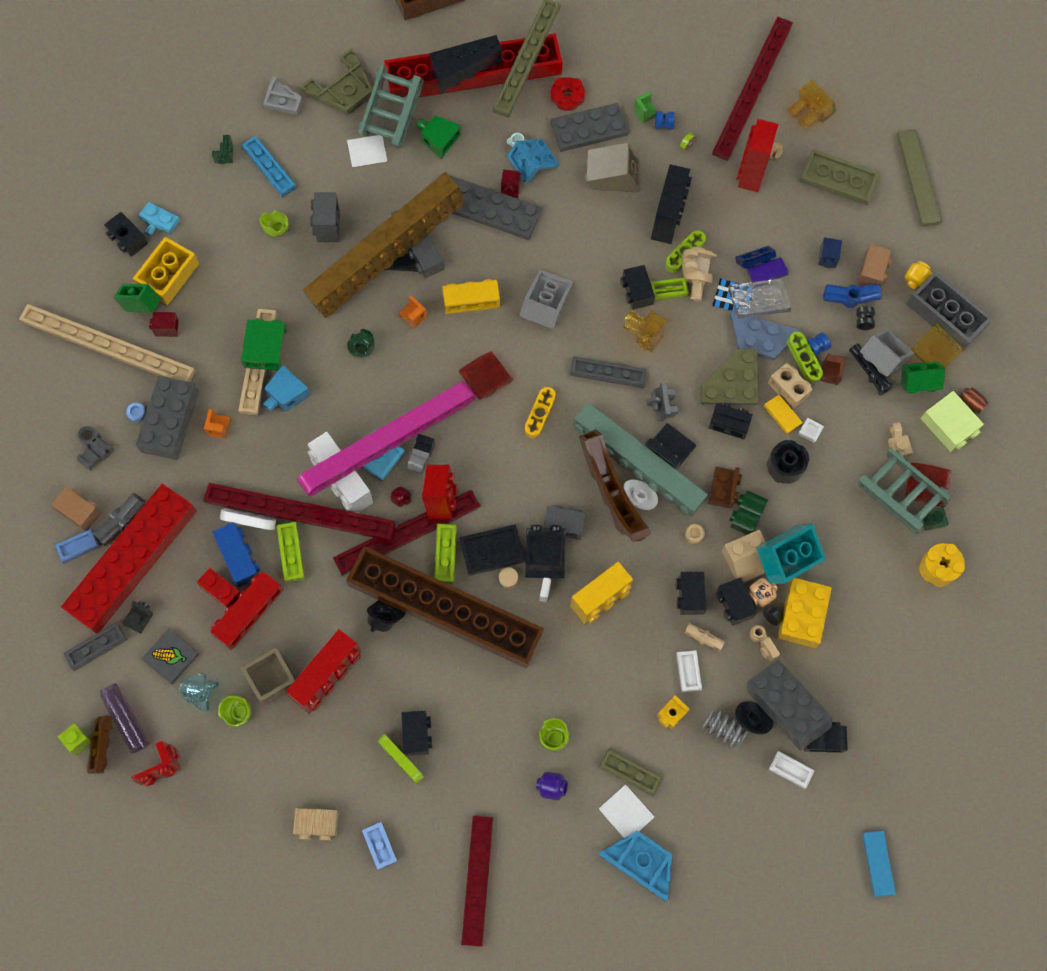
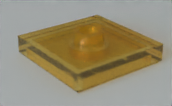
[911,323,963,368]

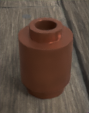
[959,387,989,414]

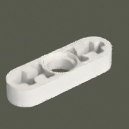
[220,508,276,530]

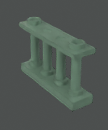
[358,64,424,149]
[859,448,950,535]

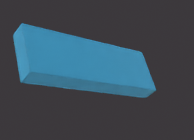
[862,831,896,897]

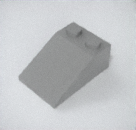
[519,269,574,329]

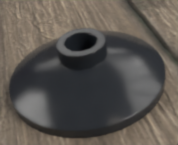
[735,701,773,735]

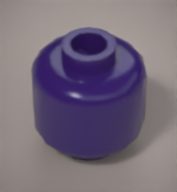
[536,772,568,800]

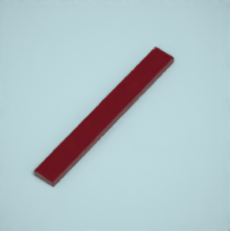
[333,490,480,576]

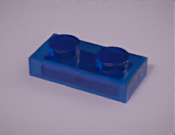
[735,246,777,269]

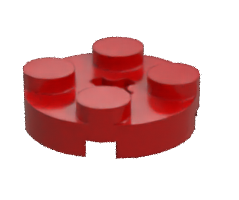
[550,77,585,111]

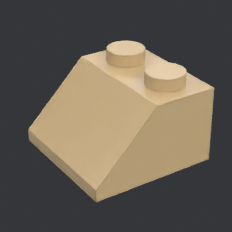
[721,530,766,583]

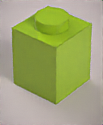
[57,723,91,756]

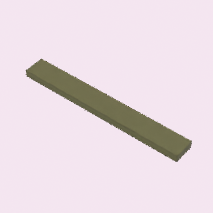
[493,0,561,118]

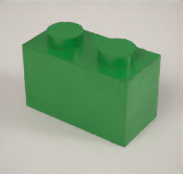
[113,284,161,313]
[901,361,945,394]

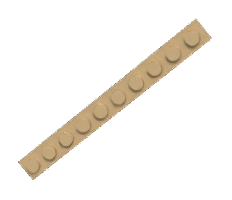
[19,304,196,382]

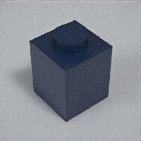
[818,237,842,268]

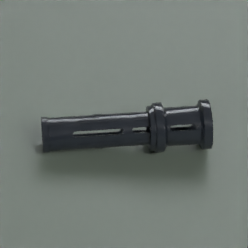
[849,343,893,396]

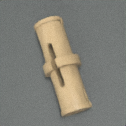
[684,622,725,652]

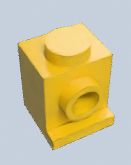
[657,695,690,730]

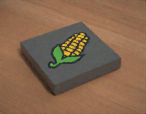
[141,629,199,685]

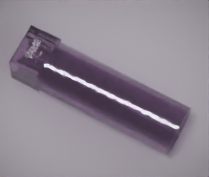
[100,683,149,754]

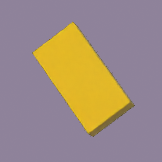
[763,395,803,435]

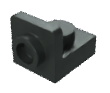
[122,600,153,634]

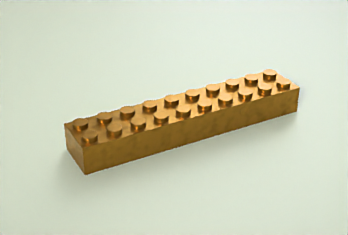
[302,172,465,318]

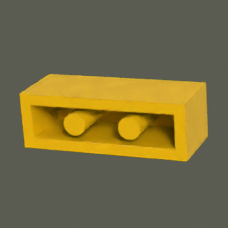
[442,279,500,314]

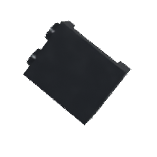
[525,525,566,578]

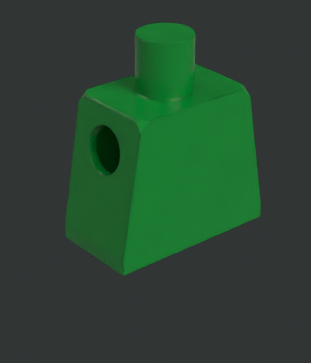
[417,115,461,159]

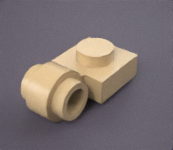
[749,625,780,662]

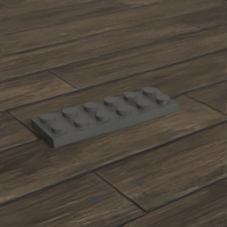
[442,173,542,240]

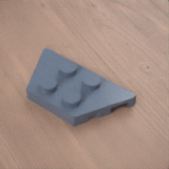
[730,311,800,361]

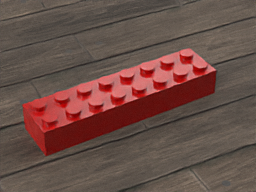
[61,483,197,634]

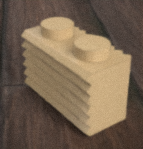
[293,808,339,841]

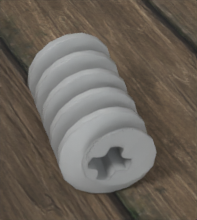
[702,708,749,749]

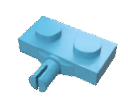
[139,202,180,237]

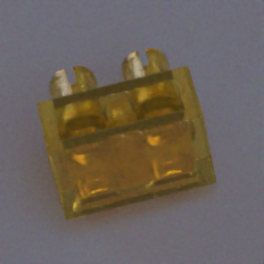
[787,79,836,129]
[623,310,667,352]

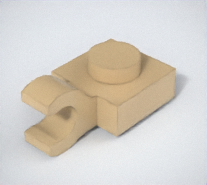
[888,422,913,456]

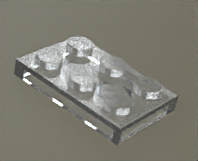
[728,279,792,318]

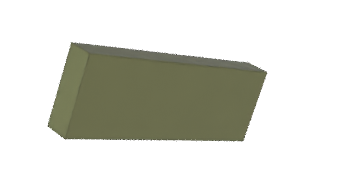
[599,749,663,796]

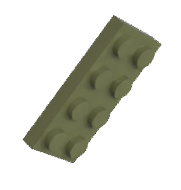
[800,149,879,205]

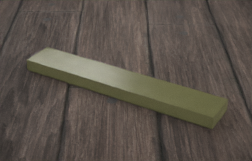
[897,129,940,227]

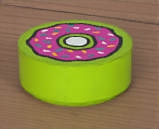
[680,132,696,151]

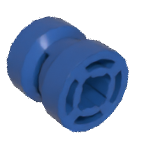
[655,111,674,130]
[807,332,831,356]

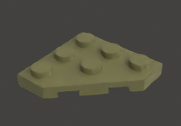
[701,349,758,405]

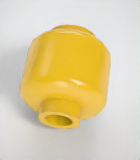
[904,261,932,290]

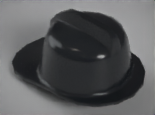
[367,600,406,632]

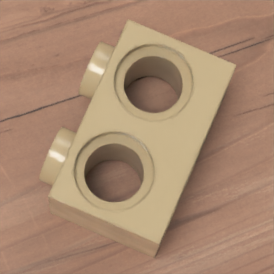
[768,363,813,409]

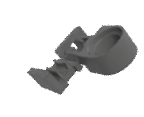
[77,426,114,471]

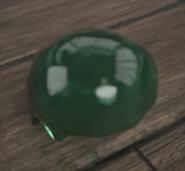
[347,329,375,358]

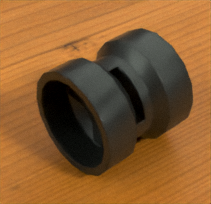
[856,306,875,330]

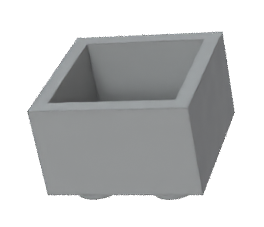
[860,328,914,377]

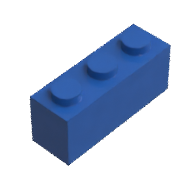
[212,522,261,588]

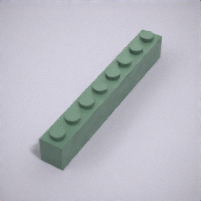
[573,402,708,517]

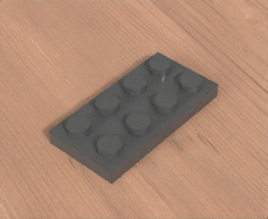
[551,103,628,152]

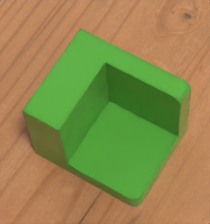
[634,92,657,124]

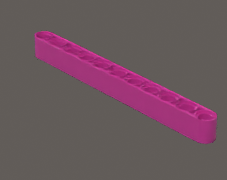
[297,381,476,496]

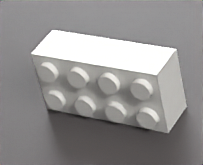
[307,432,373,513]

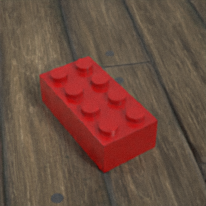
[736,118,779,192]
[285,629,361,714]

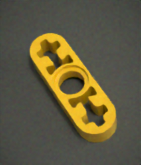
[525,387,556,438]

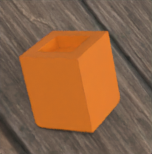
[399,296,427,328]
[203,408,231,439]

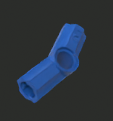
[823,283,882,308]

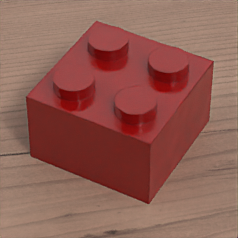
[422,465,458,519]

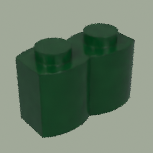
[729,490,768,535]

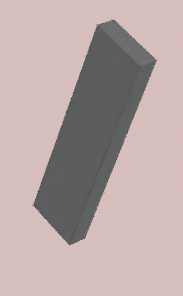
[570,356,647,388]

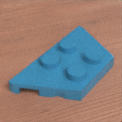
[599,830,672,902]

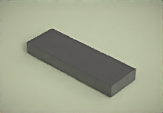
[63,622,128,671]

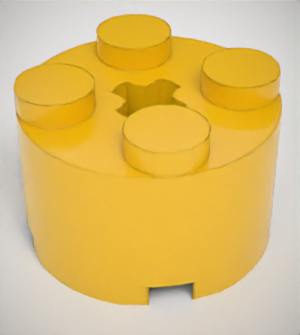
[919,543,965,587]

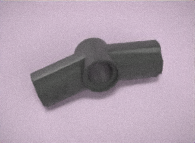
[93,493,146,546]

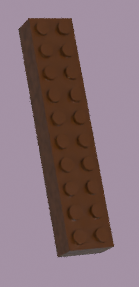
[346,546,544,669]

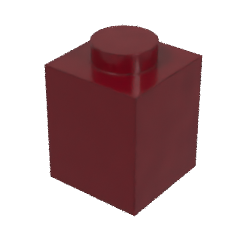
[149,312,179,337]

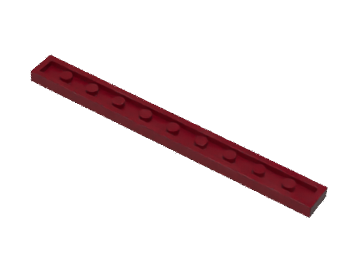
[712,16,793,161]
[203,483,396,541]

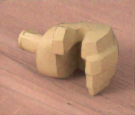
[682,247,717,301]

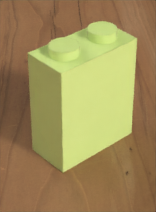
[920,391,984,452]

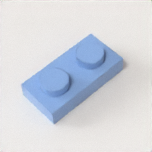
[362,822,397,870]

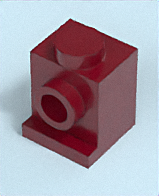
[501,169,521,198]

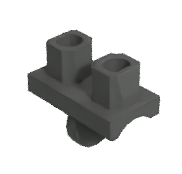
[646,383,678,421]

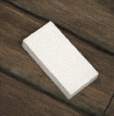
[676,650,702,693]
[768,751,815,789]

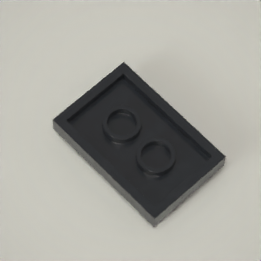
[459,524,525,576]

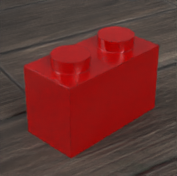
[196,567,240,608]

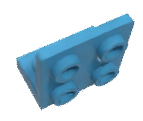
[507,139,559,183]

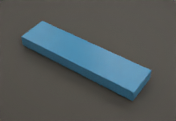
[241,136,297,198]

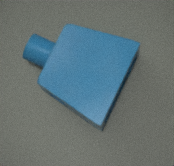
[263,365,310,412]

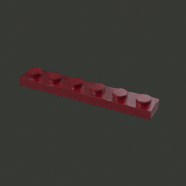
[461,816,493,947]

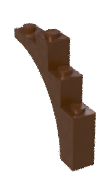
[579,429,651,542]

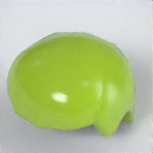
[260,210,289,237]
[218,696,251,727]
[539,718,570,751]

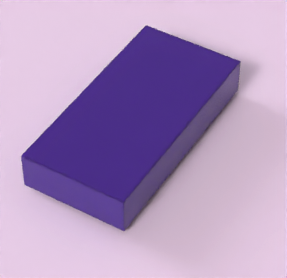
[747,257,789,287]

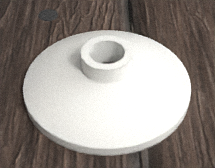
[623,479,658,510]

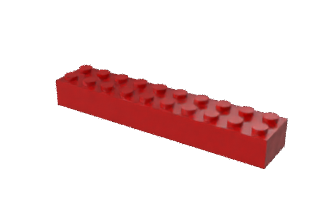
[384,33,563,102]

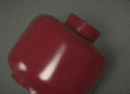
[391,486,411,507]

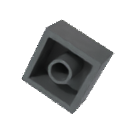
[310,192,340,242]

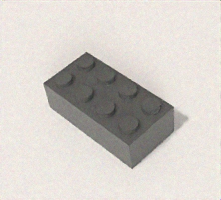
[907,271,993,352]
[136,375,199,460]
[747,659,832,751]

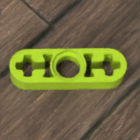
[665,230,706,273]
[787,332,823,383]
[377,734,424,784]

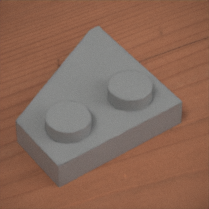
[263,76,302,115]

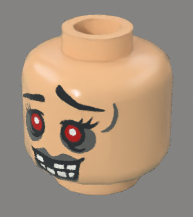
[748,578,778,607]

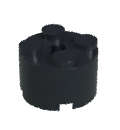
[767,440,809,484]

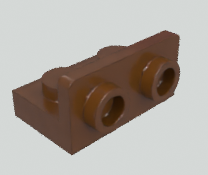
[708,467,742,509]

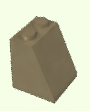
[585,143,640,192]

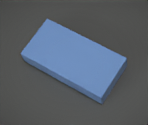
[55,529,100,564]

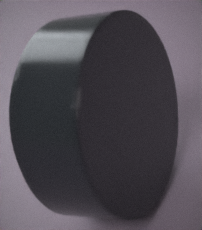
[763,606,783,626]

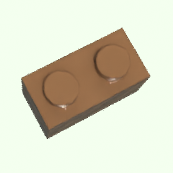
[857,244,892,285]
[51,487,101,531]

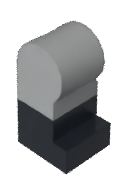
[408,433,435,474]

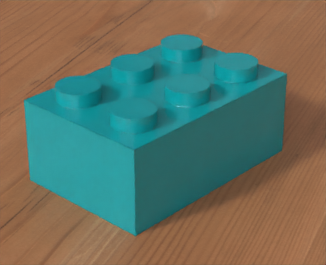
[756,523,826,584]

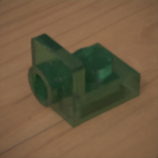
[212,135,234,164]
[922,507,949,531]

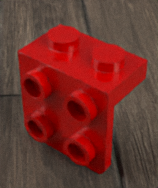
[131,740,181,787]

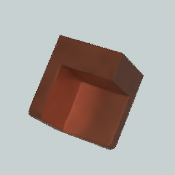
[820,354,846,385]

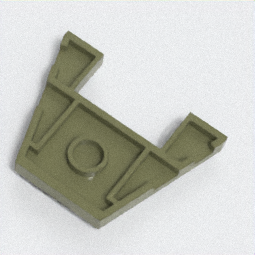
[300,48,373,114]

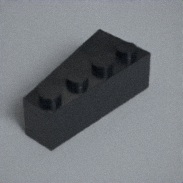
[429,35,502,94]
[651,164,692,244]

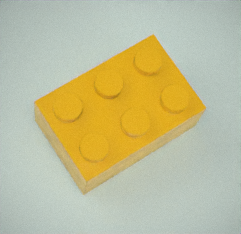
[132,237,199,306]
[570,561,633,625]
[777,578,832,649]

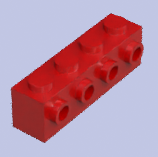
[210,571,283,650]

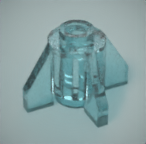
[179,673,219,712]

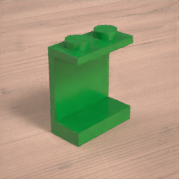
[241,318,287,371]

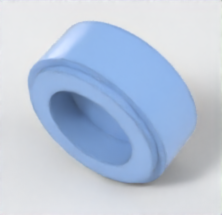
[126,402,146,422]

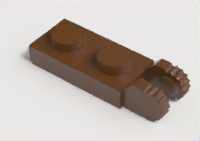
[87,715,113,774]

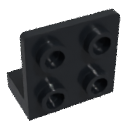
[645,423,696,470]

